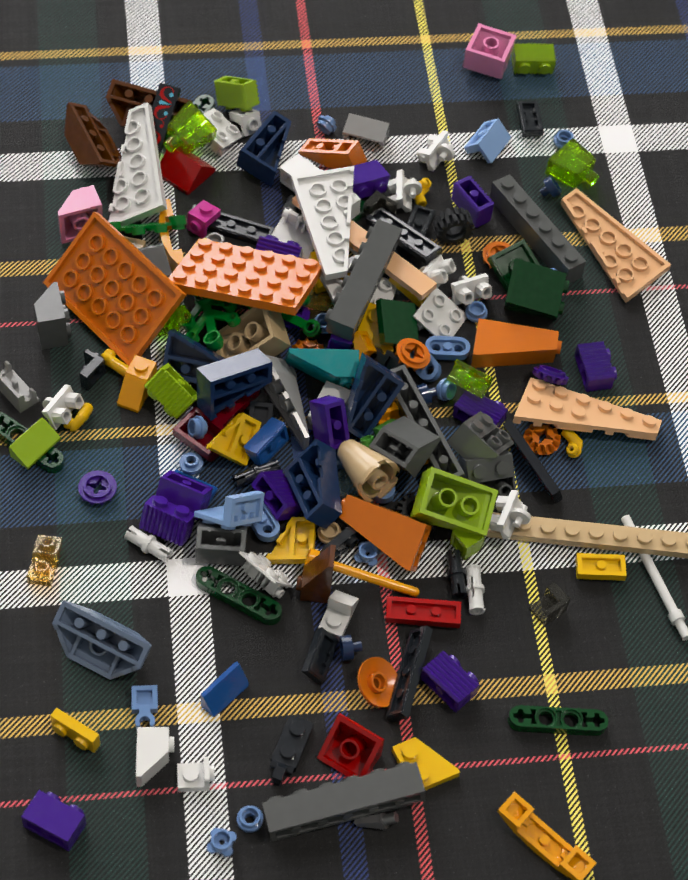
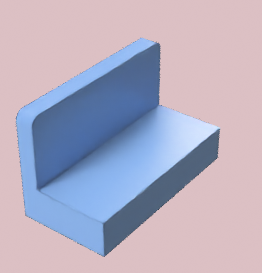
[464,118,511,163]

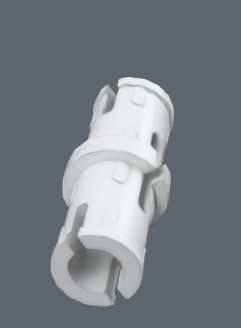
[124,525,173,563]
[465,564,485,615]

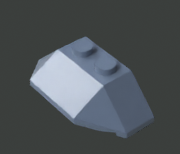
[52,600,152,680]

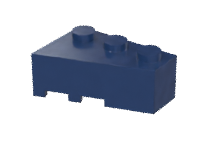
[162,328,226,383]
[284,439,342,529]

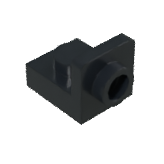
[79,349,106,391]

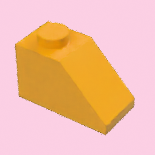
[117,355,157,413]

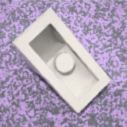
[318,590,359,640]

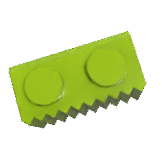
[511,44,556,74]
[214,76,260,112]
[144,363,197,419]

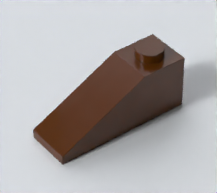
[296,545,336,603]

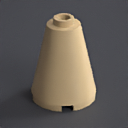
[337,439,400,502]

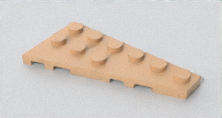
[561,188,671,303]
[513,377,662,440]

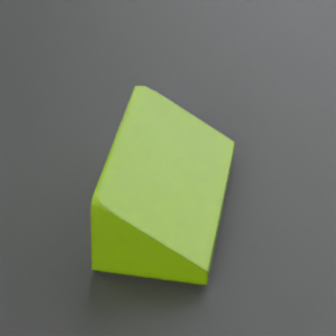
[9,418,61,469]

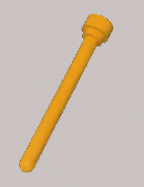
[304,548,420,597]

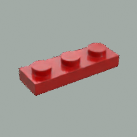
[385,596,461,628]

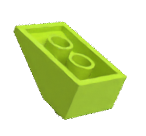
[410,467,498,537]

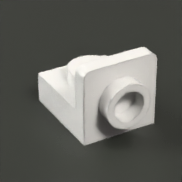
[229,109,261,136]
[177,757,215,792]

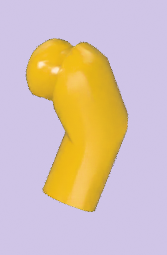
[414,178,432,207]
[101,349,129,376]
[63,403,93,432]
[561,429,583,458]

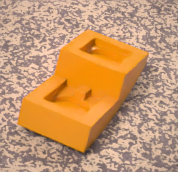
[354,330,377,361]

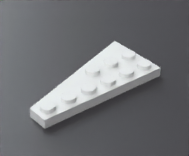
[108,102,167,226]
[291,166,354,281]

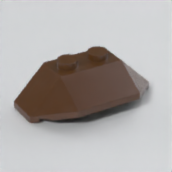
[106,79,192,132]
[64,102,122,168]

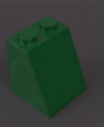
[504,258,570,320]

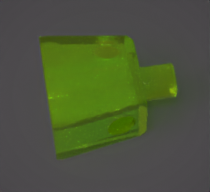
[163,100,217,154]
[545,138,599,187]

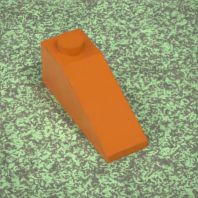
[298,138,367,169]

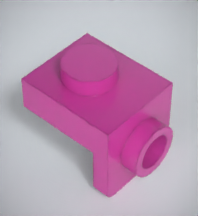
[186,200,221,238]

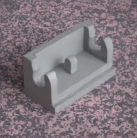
[343,113,389,149]
[0,361,39,413]

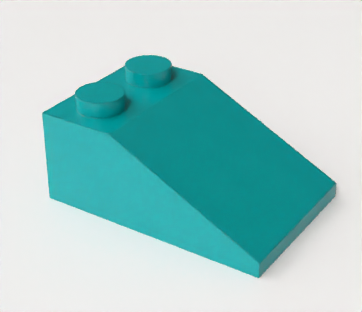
[285,348,359,389]

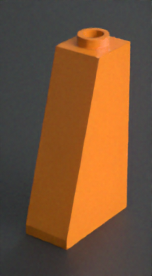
[471,318,562,368]
[339,494,432,572]

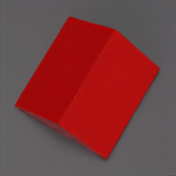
[160,145,216,195]
[317,713,385,777]

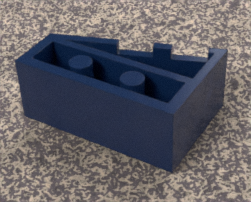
[236,111,292,187]
[196,348,272,421]
[346,352,405,439]

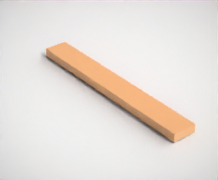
[292,196,437,300]

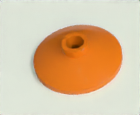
[358,657,397,708]

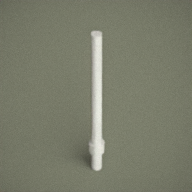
[621,515,688,641]

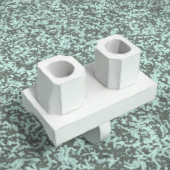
[417,130,455,171]
[388,169,422,213]
[419,255,456,288]
[451,273,492,305]
[42,385,84,430]
[489,490,531,540]

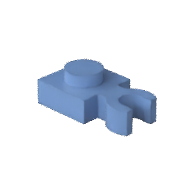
[131,685,158,730]

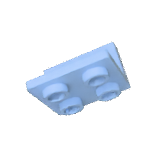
[194,491,265,530]

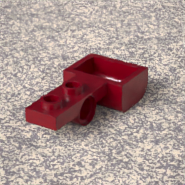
[172,390,260,462]

